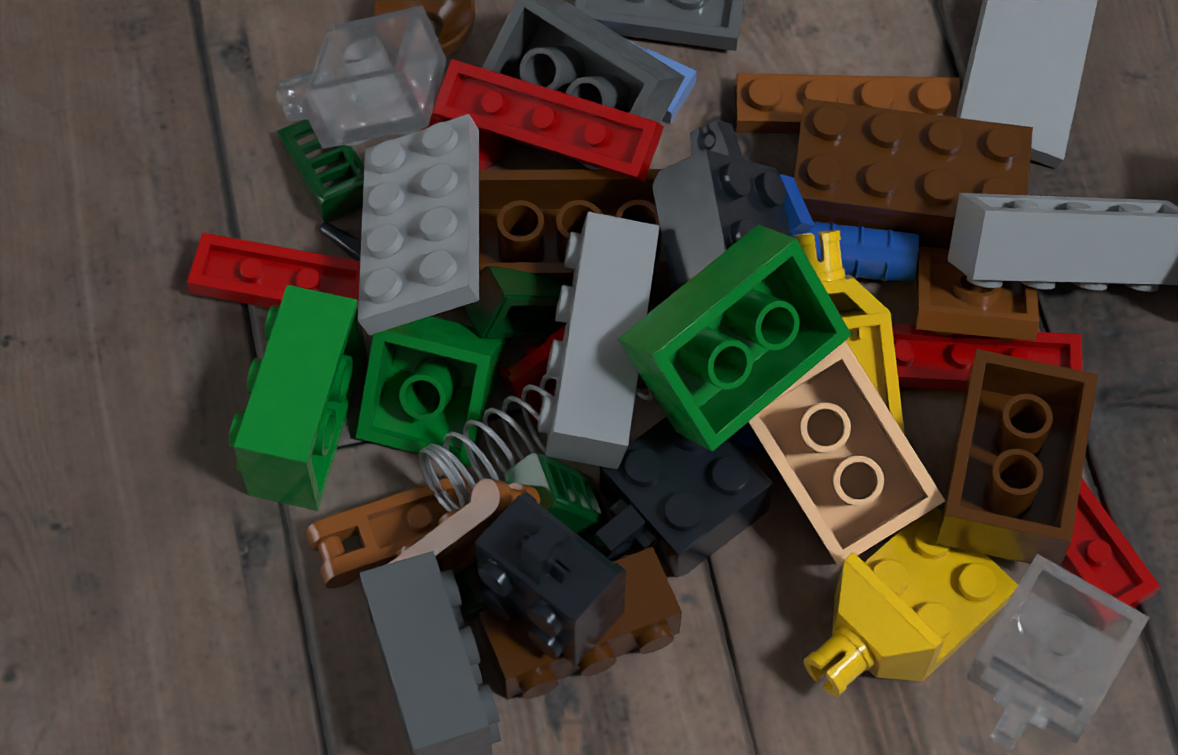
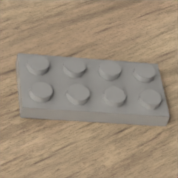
[358,114,479,335]

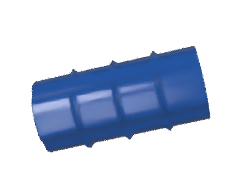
[807,222,919,283]

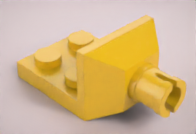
[793,230,905,435]
[804,507,1020,697]

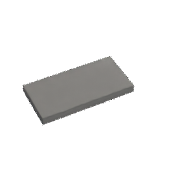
[955,0,1098,169]

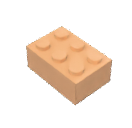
[748,342,945,567]

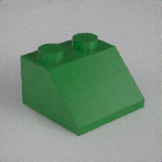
[356,316,506,467]

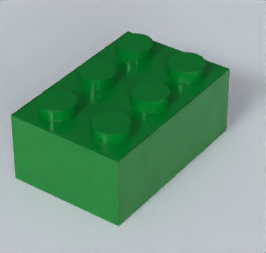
[618,225,852,452]
[229,285,367,511]

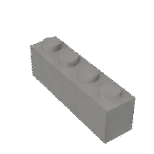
[947,193,1178,292]
[538,212,660,469]

